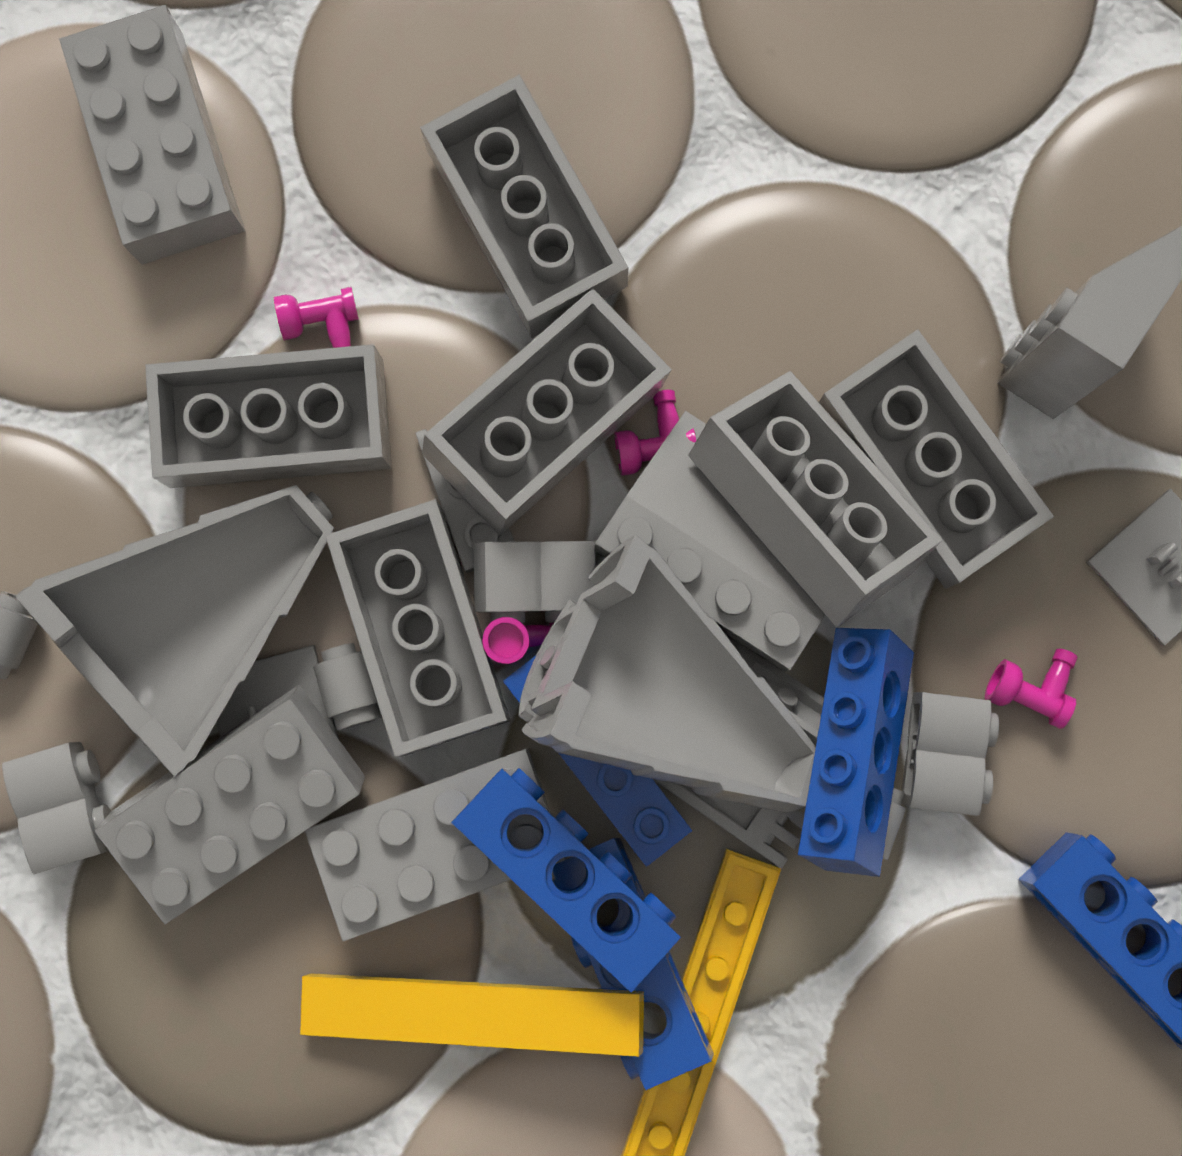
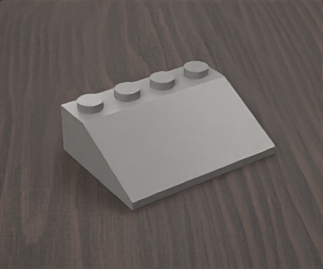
[998,226,1182,419]
[594,411,825,671]

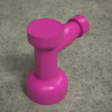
[273,287,359,348]
[614,390,696,476]
[482,617,554,664]
[984,649,1078,729]

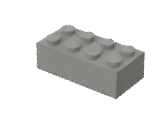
[59,5,245,265]
[420,74,629,338]
[422,288,672,536]
[819,329,1054,589]
[145,344,392,488]
[688,371,943,627]
[325,499,511,757]
[94,685,365,925]
[305,749,566,942]

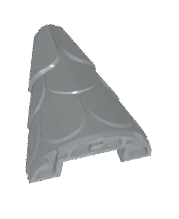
[15,485,334,777]
[519,535,816,813]

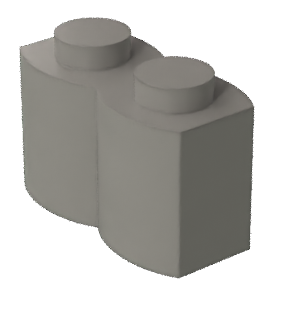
[474,541,595,623]
[902,692,999,816]
[2,742,111,875]

